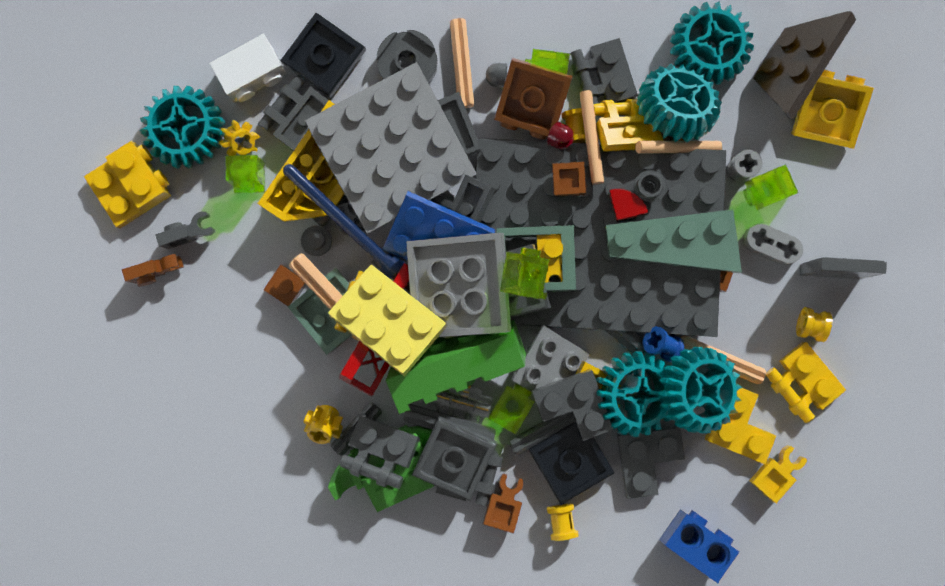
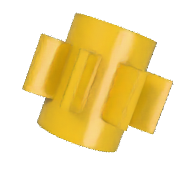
[219,120,260,160]
[303,405,344,444]

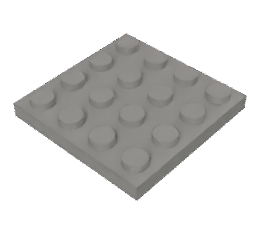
[305,62,477,234]

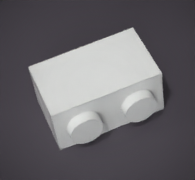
[209,33,287,103]

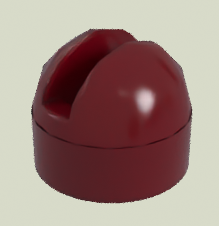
[547,122,574,149]

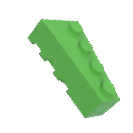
[386,320,526,414]

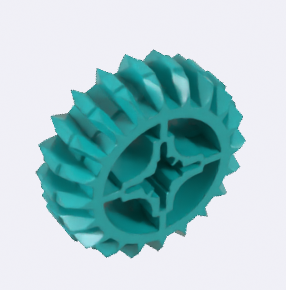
[670,1,754,85]
[636,63,722,143]
[139,85,225,169]
[658,347,743,434]
[596,351,671,437]

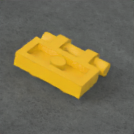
[594,99,663,151]
[766,342,846,423]

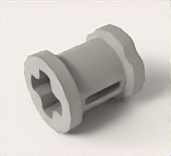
[726,150,762,183]

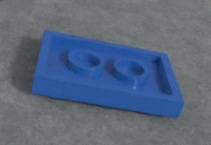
[382,191,495,260]

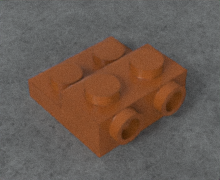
[494,58,573,139]

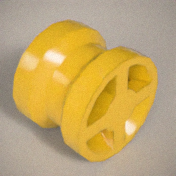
[796,307,833,342]

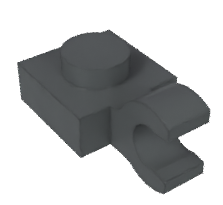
[155,212,215,250]

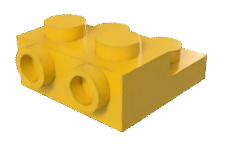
[791,70,874,149]
[84,141,172,229]

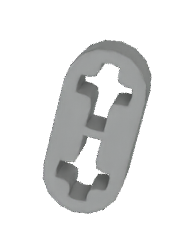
[743,224,803,265]

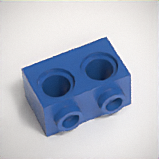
[659,509,739,584]

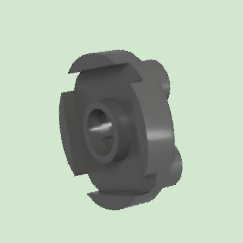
[377,30,438,84]

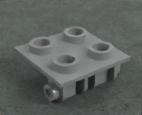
[511,325,590,391]

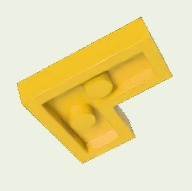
[704,388,777,464]

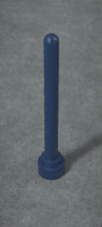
[283,164,405,279]

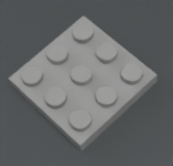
[406,233,511,337]

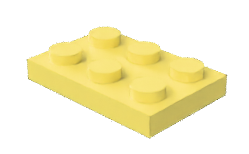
[328,265,447,377]

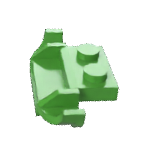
[328,425,434,512]

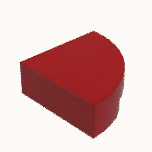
[609,189,648,222]

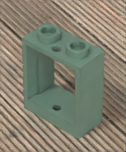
[497,225,576,292]

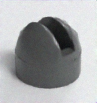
[485,63,507,88]

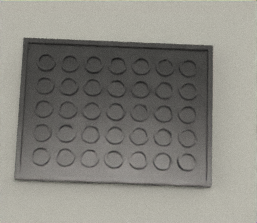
[476,138,726,337]

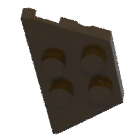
[753,11,856,119]

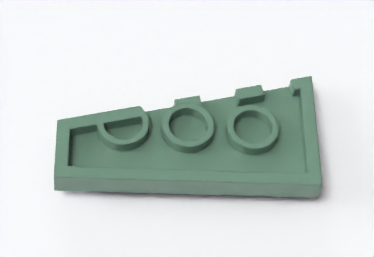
[605,209,742,273]

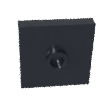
[280,13,366,98]
[529,422,615,505]

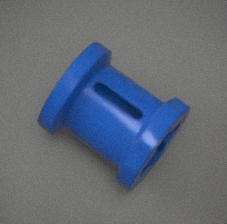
[643,326,684,363]

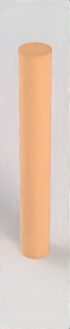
[579,90,604,185]
[635,141,722,154]

